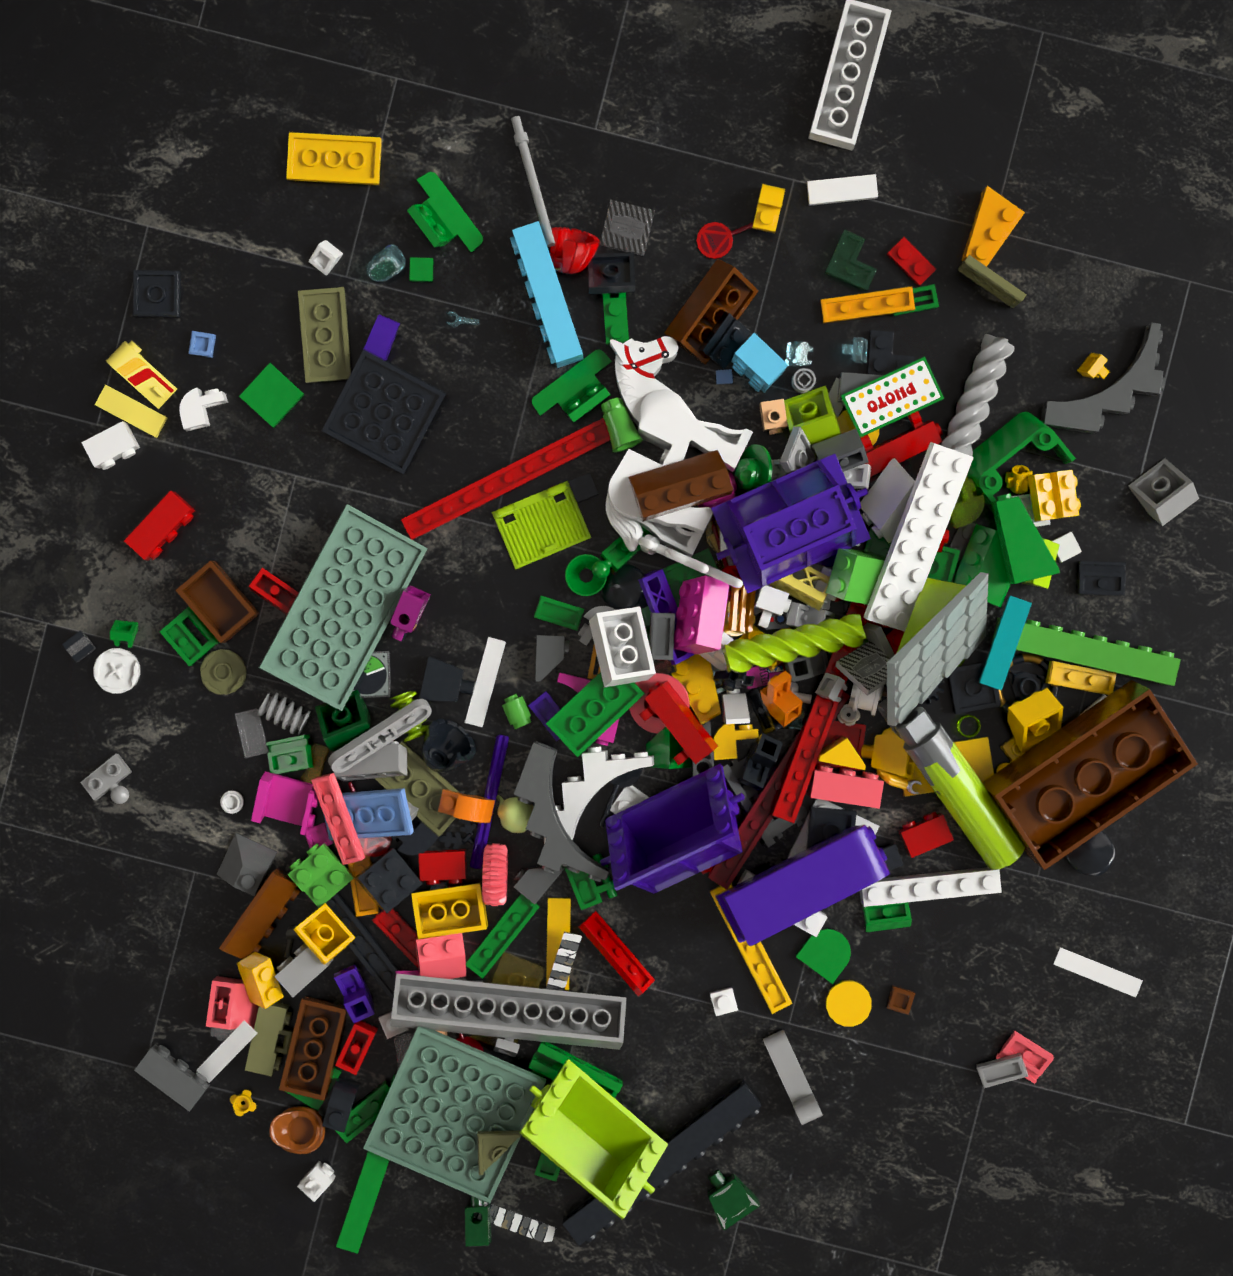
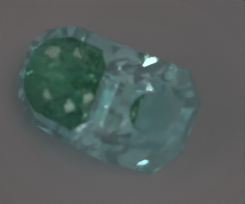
[367,244,405,282]

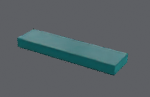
[979,596,1032,690]

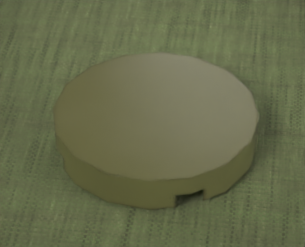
[200,649,247,695]

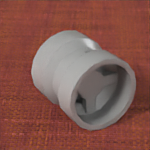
[791,368,816,394]

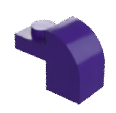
[334,965,375,1023]

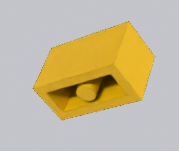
[237,952,284,1009]

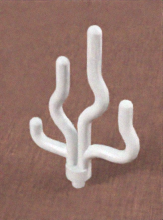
[638,534,743,588]

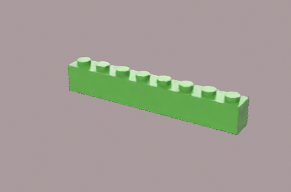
[991,618,1181,686]

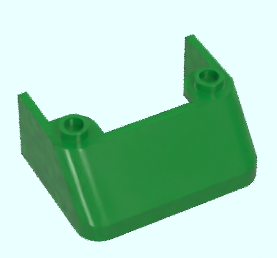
[965,412,1076,513]

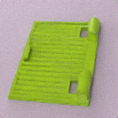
[492,481,591,569]

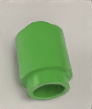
[502,694,531,729]

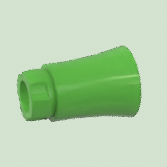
[601,398,643,452]

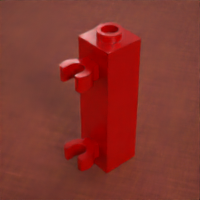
[861,411,943,477]
[639,681,718,765]

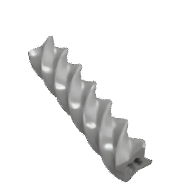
[941,334,1015,456]

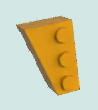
[962,186,1025,267]

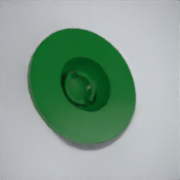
[734,444,772,496]

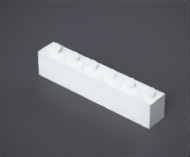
[860,867,1002,907]

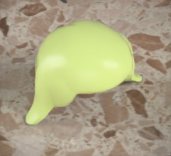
[497,795,534,833]

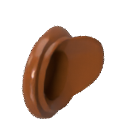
[270,1106,325,1154]

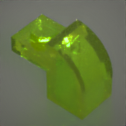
[950,476,984,529]

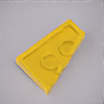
[667,654,721,725]

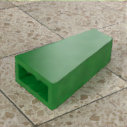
[991,493,1060,584]

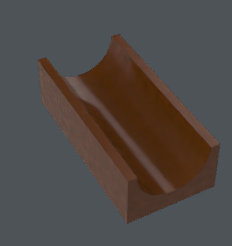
[982,680,1198,870]

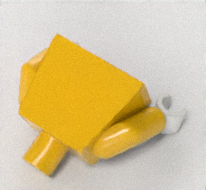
[861,727,922,794]

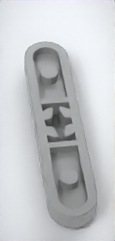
[328,699,432,773]

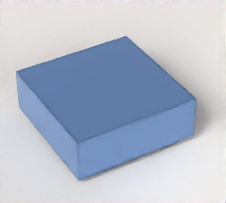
[188,331,216,358]

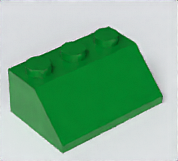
[953,524,1010,608]

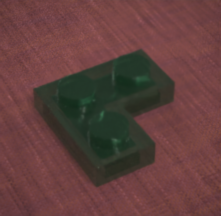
[825,230,877,292]

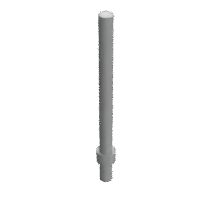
[511,116,555,247]

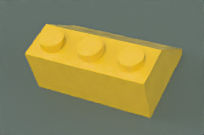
[411,883,488,939]

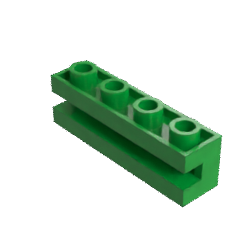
[528,1042,623,1098]

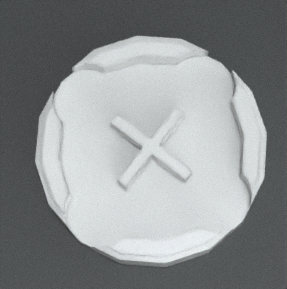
[93,648,140,693]

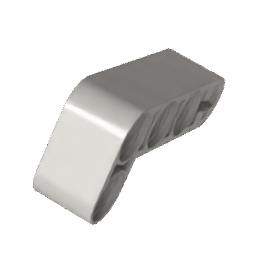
[763,1030,823,1125]

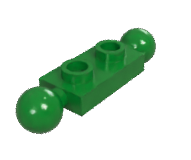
[592,527,652,579]

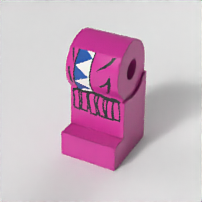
[746,662,785,689]

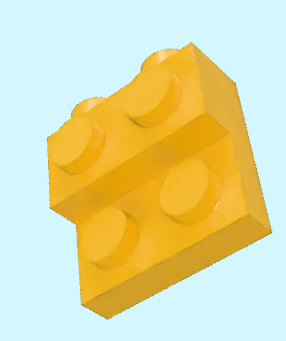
[1028,470,1081,522]

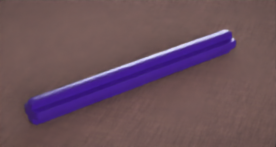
[470,734,509,869]

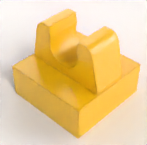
[1077,353,1109,379]

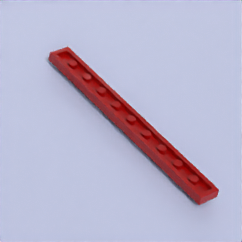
[401,418,611,540]
[772,602,869,824]

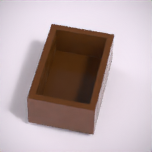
[176,560,260,643]

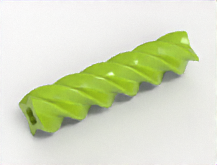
[722,614,866,673]

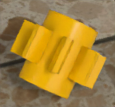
[1005,465,1033,494]

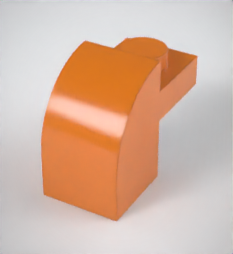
[760,671,803,727]
[438,789,495,823]

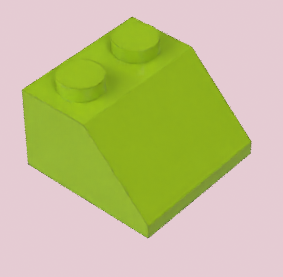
[784,386,841,445]

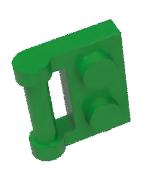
[159,607,220,666]

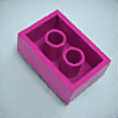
[674,575,729,655]

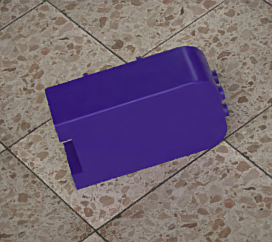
[716,825,890,946]

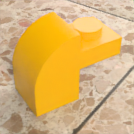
[752,184,785,233]
[713,723,759,760]

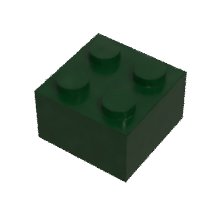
[315,689,373,753]

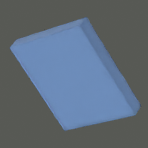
[716,369,733,384]

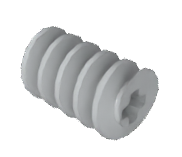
[258,692,311,736]

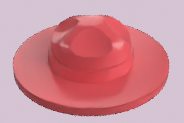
[629,673,690,734]

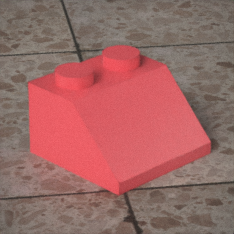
[414,933,466,979]

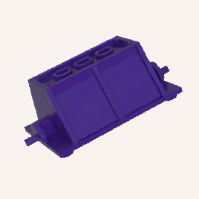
[711,453,871,593]
[600,763,745,894]

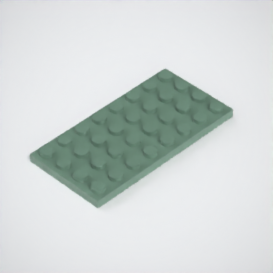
[258,504,428,711]

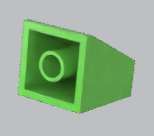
[825,548,886,605]

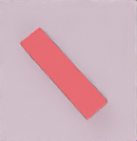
[311,773,365,865]

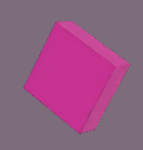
[305,822,333,849]

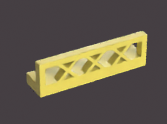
[770,566,830,611]

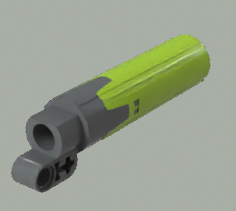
[877,698,1025,870]

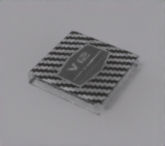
[600,200,655,256]

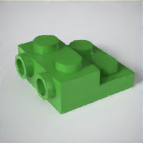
[288,843,355,908]

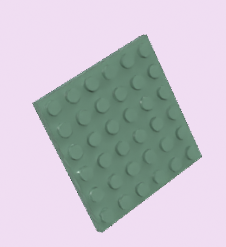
[363,1026,546,1203]

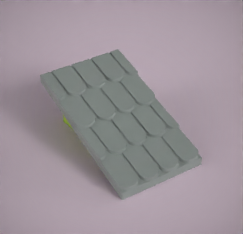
[887,572,989,726]

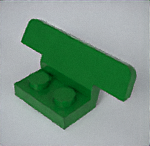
[407,172,483,252]
[532,350,612,422]

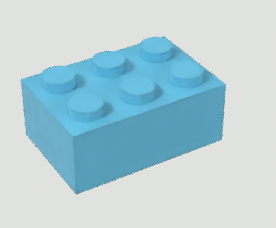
[731,333,788,393]

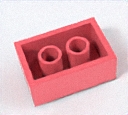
[807,764,884,809]

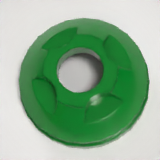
[565,554,607,596]

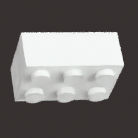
[589,607,656,687]

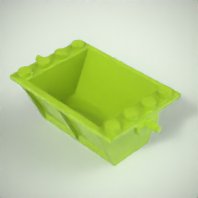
[519,1059,668,1219]

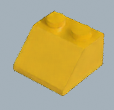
[1007,688,1063,753]
[293,903,355,965]

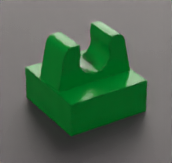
[110,620,138,648]

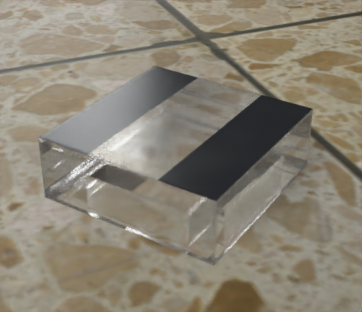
[62,630,96,662]

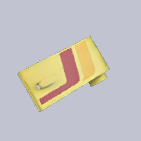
[106,340,177,409]

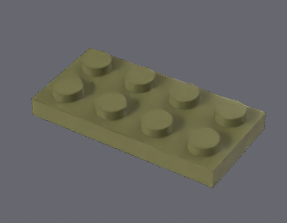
[298,287,352,383]
[375,741,460,836]

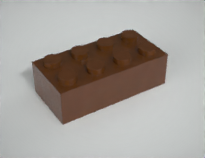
[279,996,348,1101]

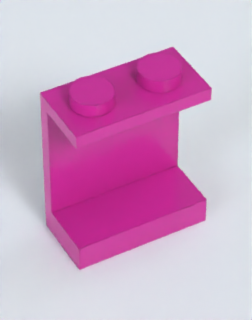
[251,771,319,835]

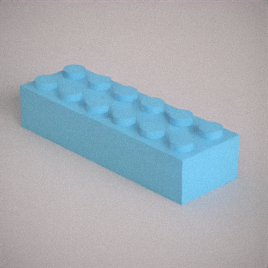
[510,221,583,368]

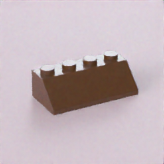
[664,258,759,365]
[628,450,734,522]
[219,867,301,959]

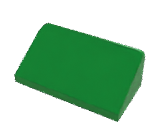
[862,902,912,932]

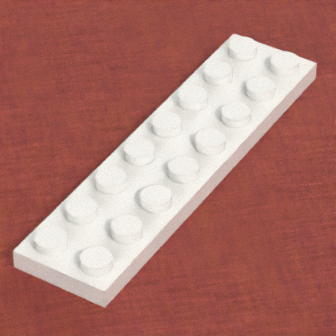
[863,442,974,631]

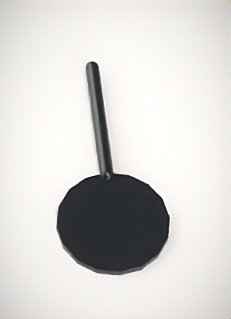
[600,752,642,828]

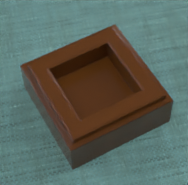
[886,985,915,1015]

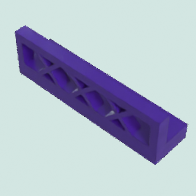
[638,569,695,665]

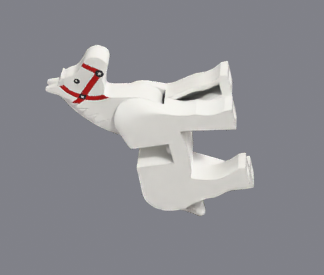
[606,336,753,557]

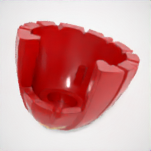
[550,227,600,274]

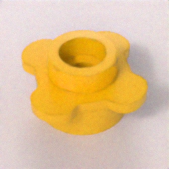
[230,1090,256,1116]

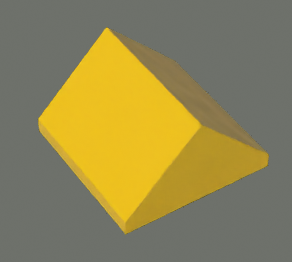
[818,736,866,770]

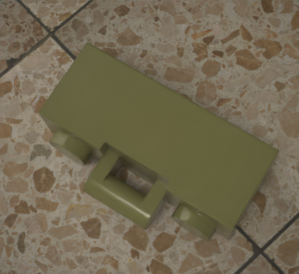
[245,1002,293,1076]

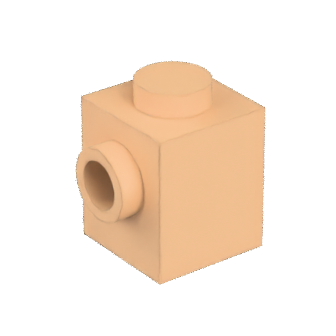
[759,399,788,435]

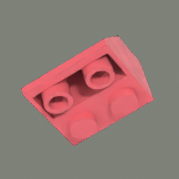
[206,976,259,1030]

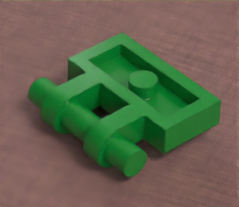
[565,853,617,910]

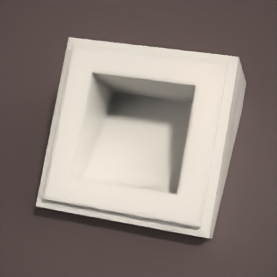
[308,240,343,275]

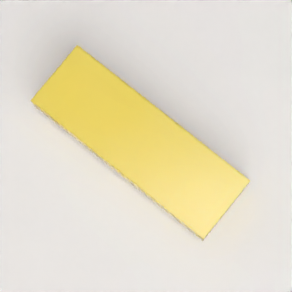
[95,385,167,438]

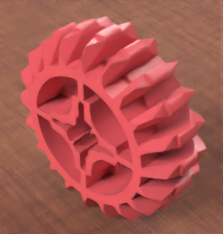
[482,843,508,906]

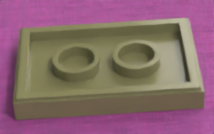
[958,255,1027,308]

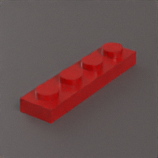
[579,911,655,996]

